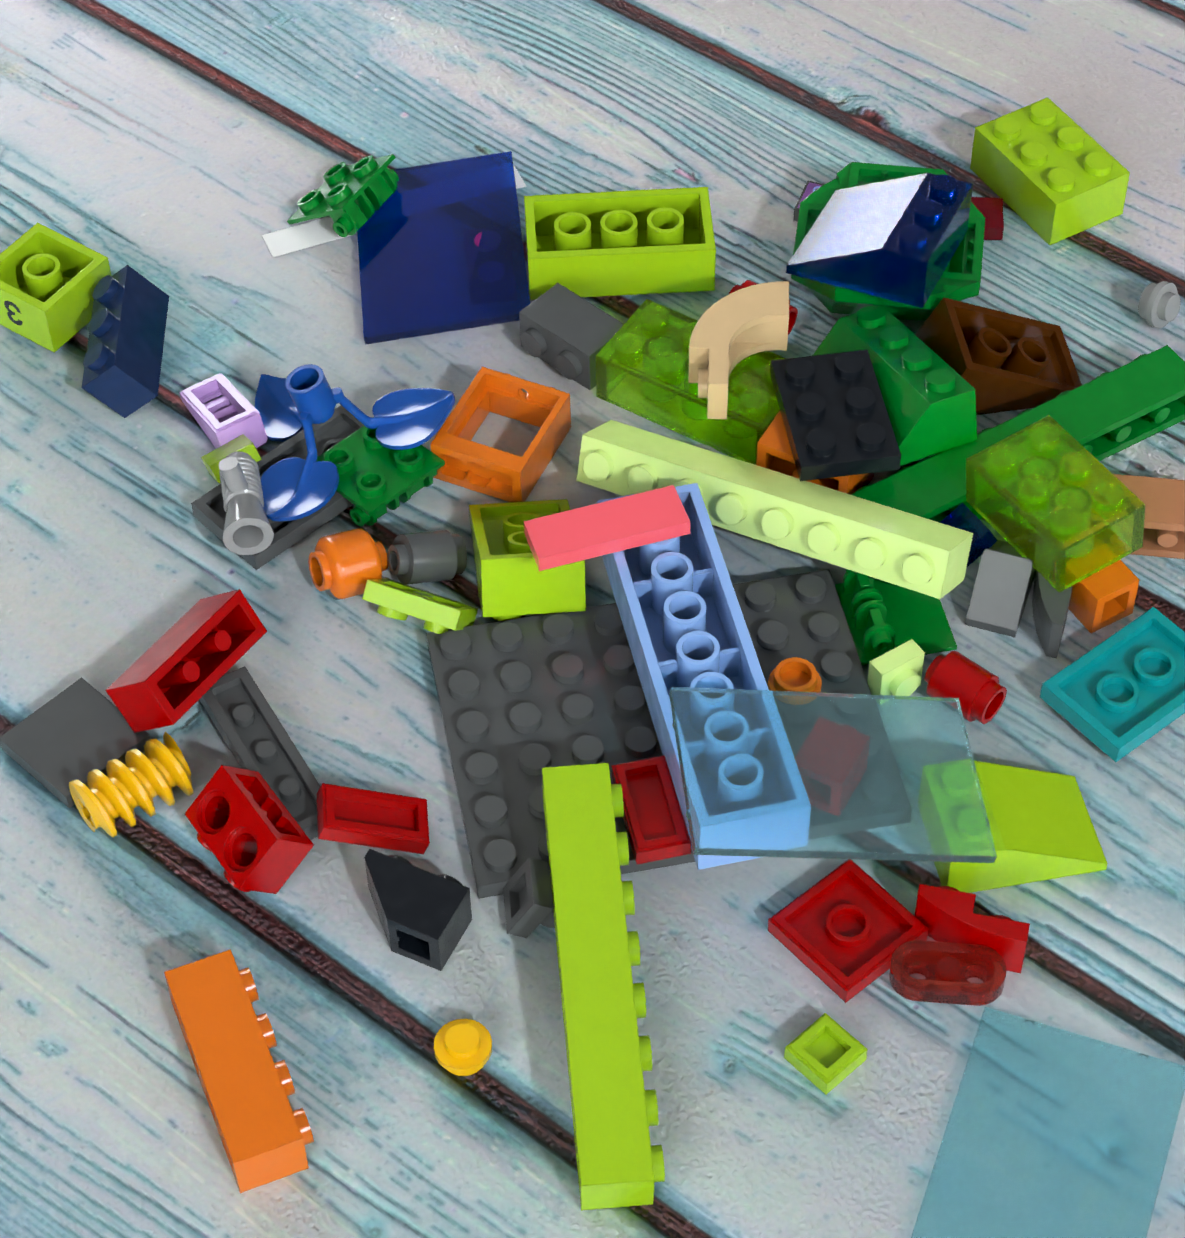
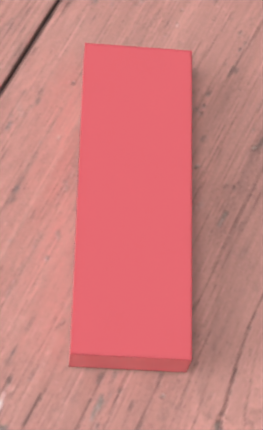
[524,485,690,571]

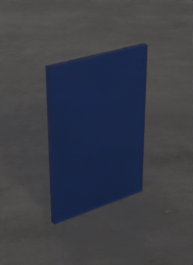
[357,151,530,345]

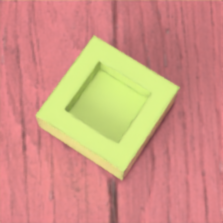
[867,639,925,708]

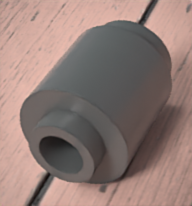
[387,530,467,585]

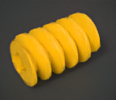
[69,732,194,838]

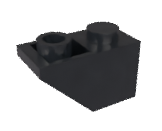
[364,849,472,971]

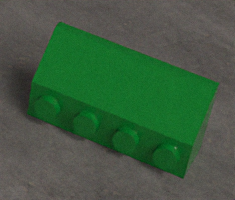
[812,305,977,466]

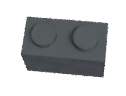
[519,283,628,390]

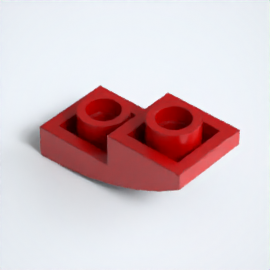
[915,884,1030,974]

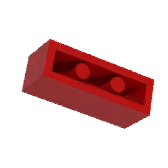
[105,589,267,733]

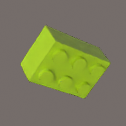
[970,97,1130,245]

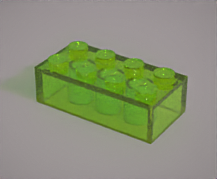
[596,299,787,465]

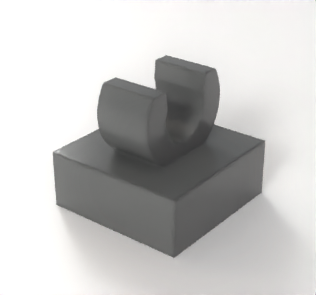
[503,857,555,938]

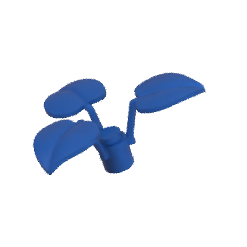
[255,364,455,521]

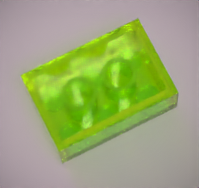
[966,415,1145,593]

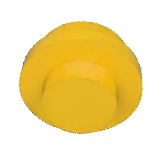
[434,1019,492,1076]

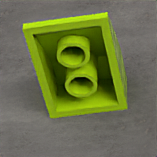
[469,499,586,621]
[916,761,1108,893]

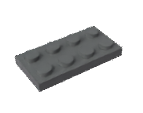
[191,405,364,570]

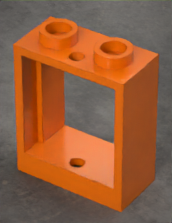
[430,367,571,502]

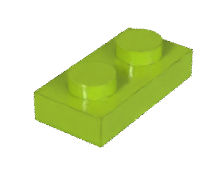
[362,578,478,634]

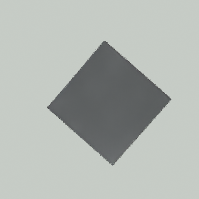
[0,677,150,808]

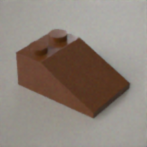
[915,298,1082,415]

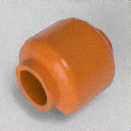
[308,528,388,600]

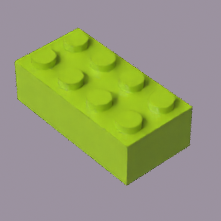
[524,187,716,300]

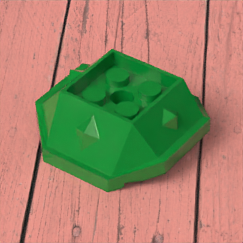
[791,162,985,321]

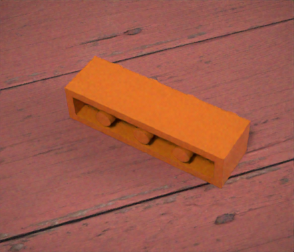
[164,949,314,1193]

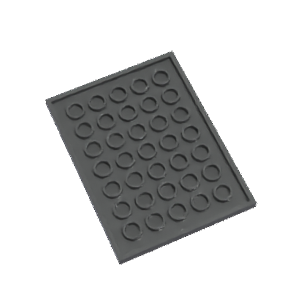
[426,569,911,899]

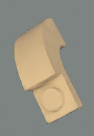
[688,281,789,419]

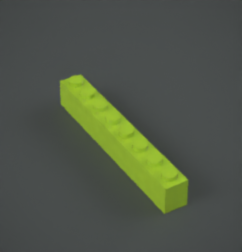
[542,763,665,1211]

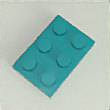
[1040,607,1185,762]

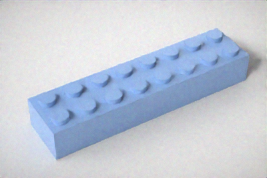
[597,483,810,870]

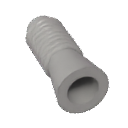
[219,452,274,555]

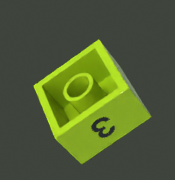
[0,222,112,353]

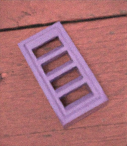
[179,373,268,449]

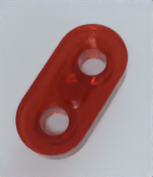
[889,940,1007,1006]

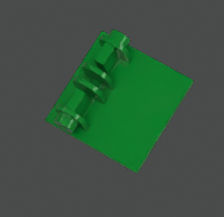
[287,154,399,237]
[316,426,445,527]
[835,569,957,665]

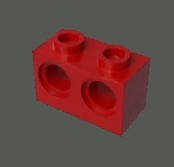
[185,765,314,894]

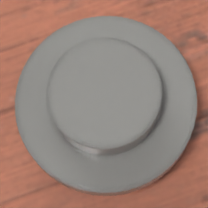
[1138,281,1181,329]

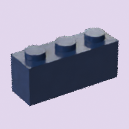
[81,265,169,418]

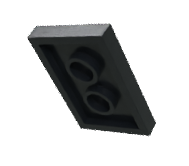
[770,350,901,481]

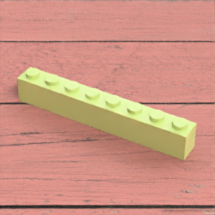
[576,420,973,599]

